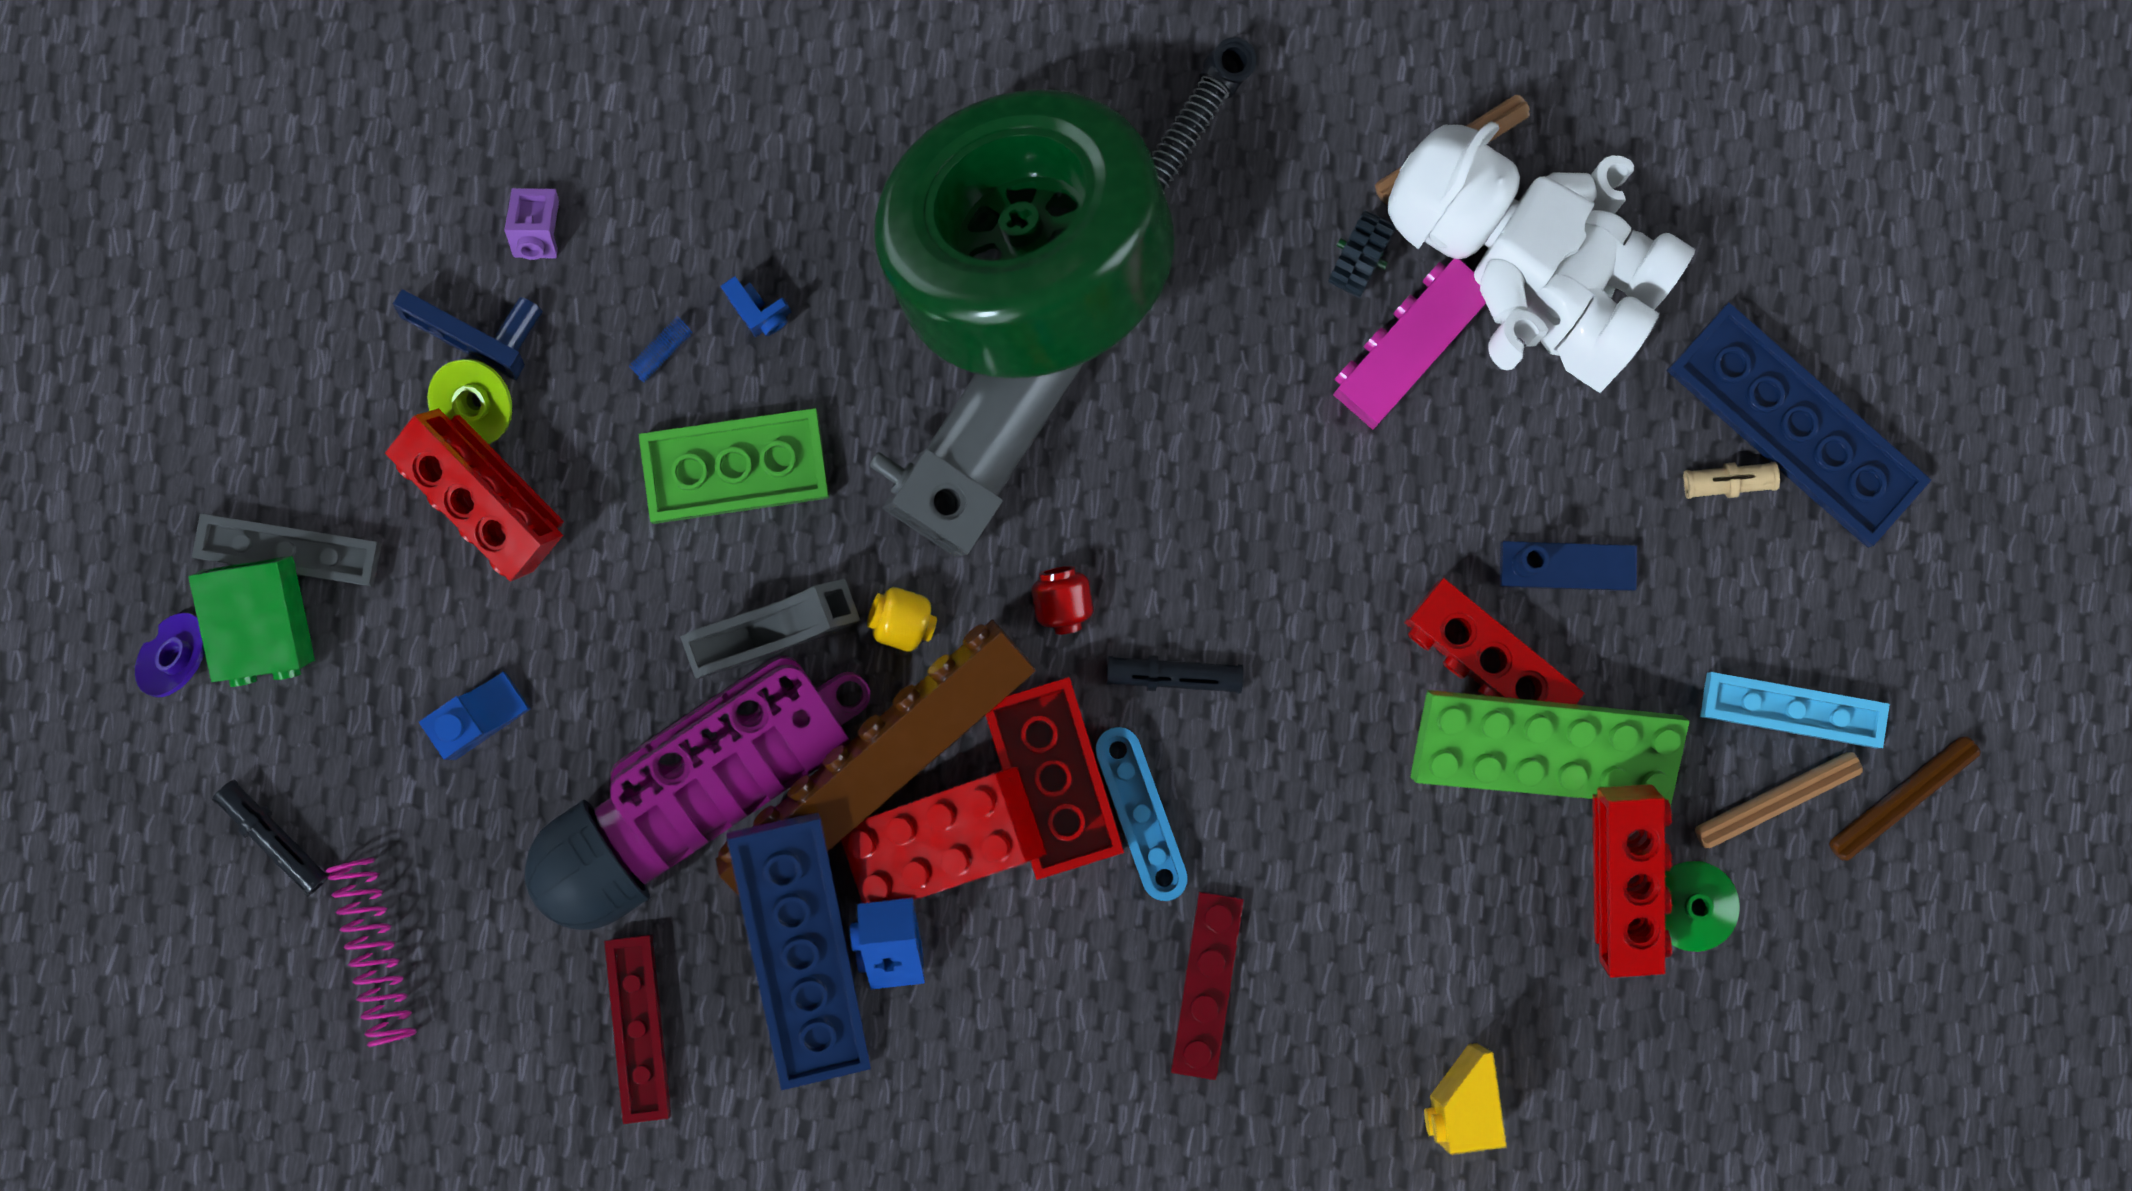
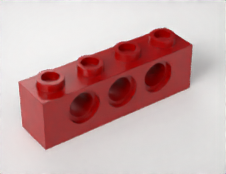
[1404,578,1585,705]

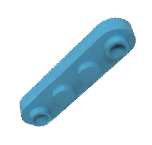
[1096,727,1188,901]

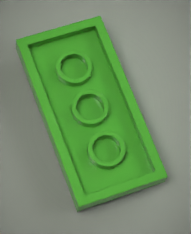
[638,408,830,524]

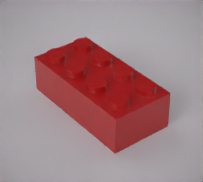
[986,677,1124,880]
[841,767,1047,904]

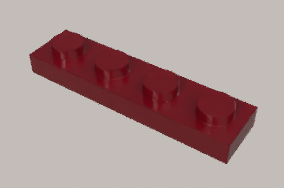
[1171,891,1244,1080]
[604,934,671,1124]

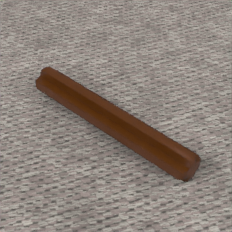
[1829,736,1981,861]

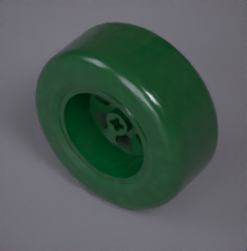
[874,89,1174,378]

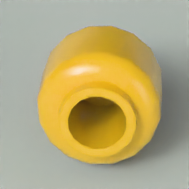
[867,587,937,652]

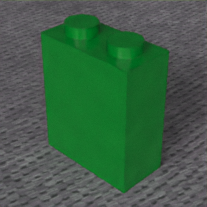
[188,555,315,687]

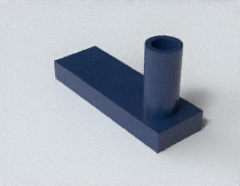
[392,289,543,380]
[1500,541,1637,591]

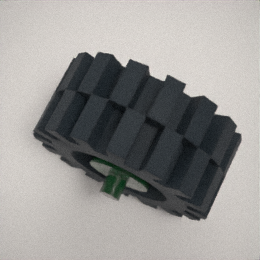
[1328,210,1396,298]

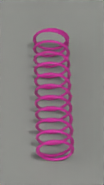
[325,857,417,1047]

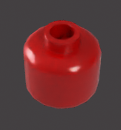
[1031,566,1094,635]

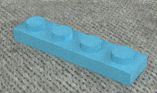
[1700,672,1890,749]

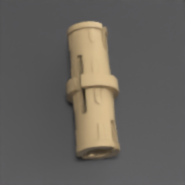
[1683,462,1780,499]

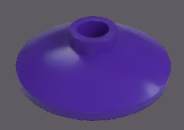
[135,613,205,698]

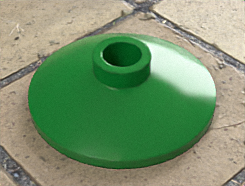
[1665,861,1740,952]

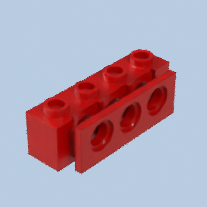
[385,408,564,582]
[1593,784,1672,978]

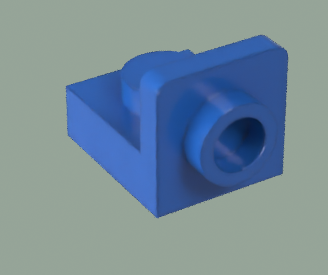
[721,276,791,338]

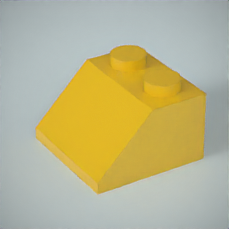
[1424,1043,1506,1154]

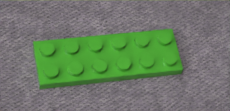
[1410,690,1690,806]

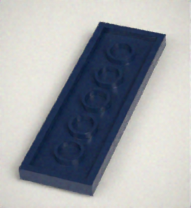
[1666,302,1931,548]
[726,812,871,1091]

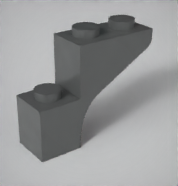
[680,579,861,679]

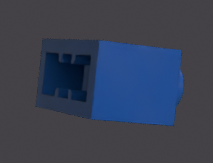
[850,898,925,990]

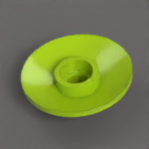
[427,359,512,444]

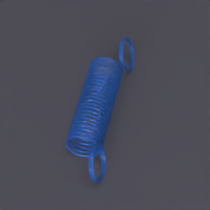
[629,316,692,383]

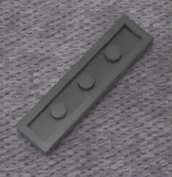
[192,514,382,587]

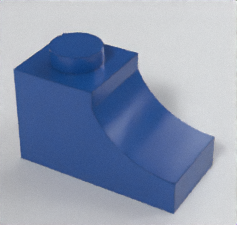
[419,672,531,760]

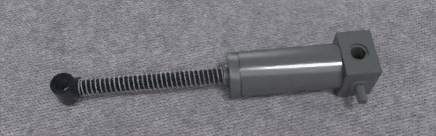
[870,37,1256,557]

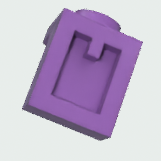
[505,188,559,260]

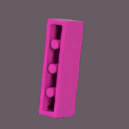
[1333,259,1486,430]

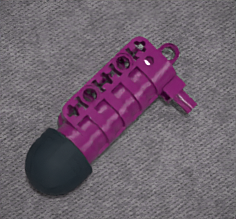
[525,656,870,930]

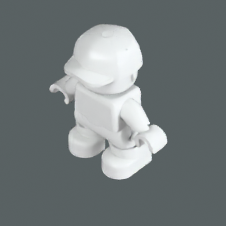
[1388,121,1695,393]

